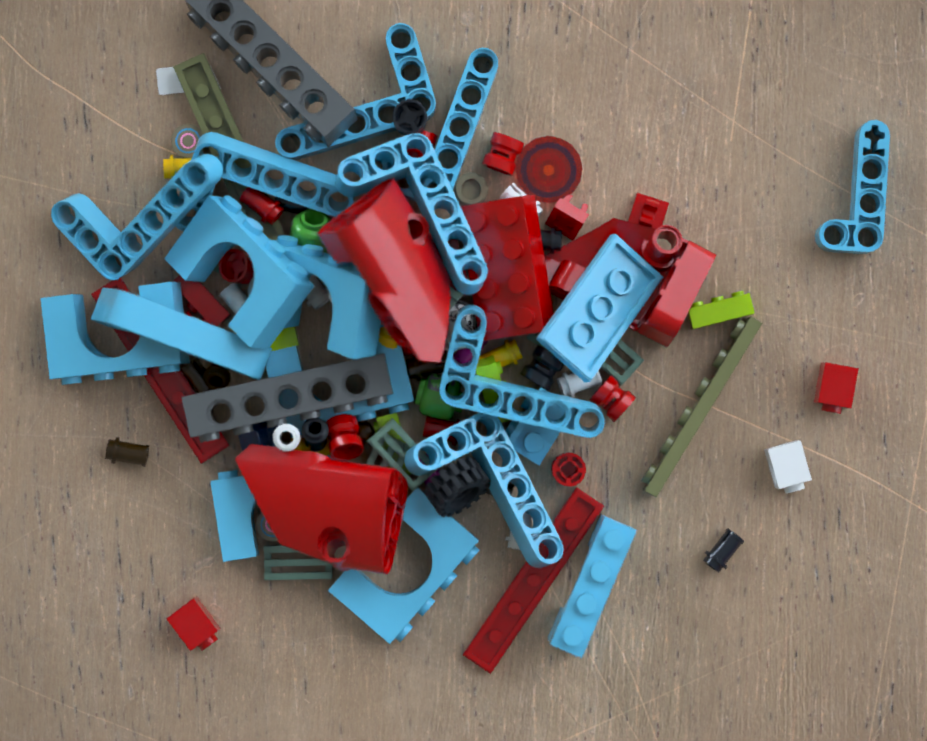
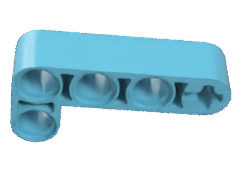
[815,120,890,254]

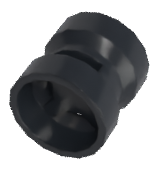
[393,99,427,136]
[520,345,564,391]

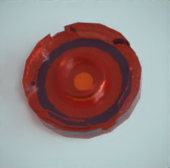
[515,136,583,204]

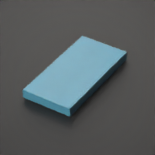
[536,233,663,383]

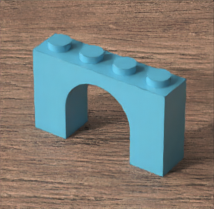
[164,195,315,348]
[274,235,381,359]
[40,282,190,385]
[266,325,415,438]
[210,455,347,562]
[328,487,480,644]
[548,514,637,658]

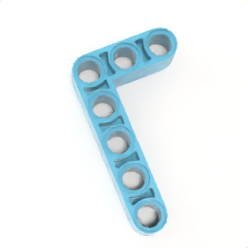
[275,23,436,161]
[379,48,498,201]
[176,132,355,231]
[335,133,488,295]
[51,154,223,280]
[90,288,272,380]
[440,305,605,438]
[404,413,564,568]

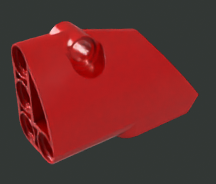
[317,178,450,362]
[544,218,717,348]
[235,444,408,574]

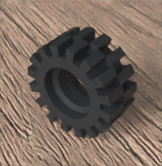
[424,457,491,517]

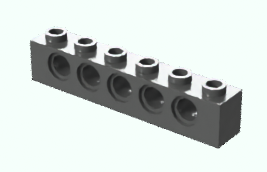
[185,0,358,147]
[182,353,394,443]

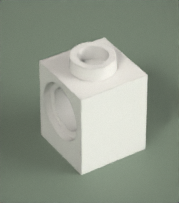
[764,440,812,493]

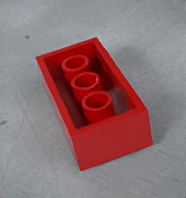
[460,195,554,341]

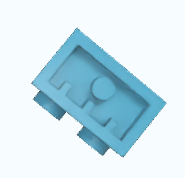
[505,387,565,466]

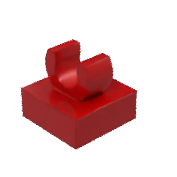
[628,193,669,229]
[545,194,589,241]

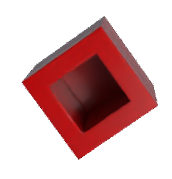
[814,362,859,414]
[166,596,221,651]

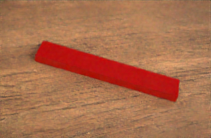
[91,278,230,464]
[463,487,604,674]

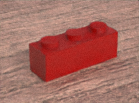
[172,275,232,327]

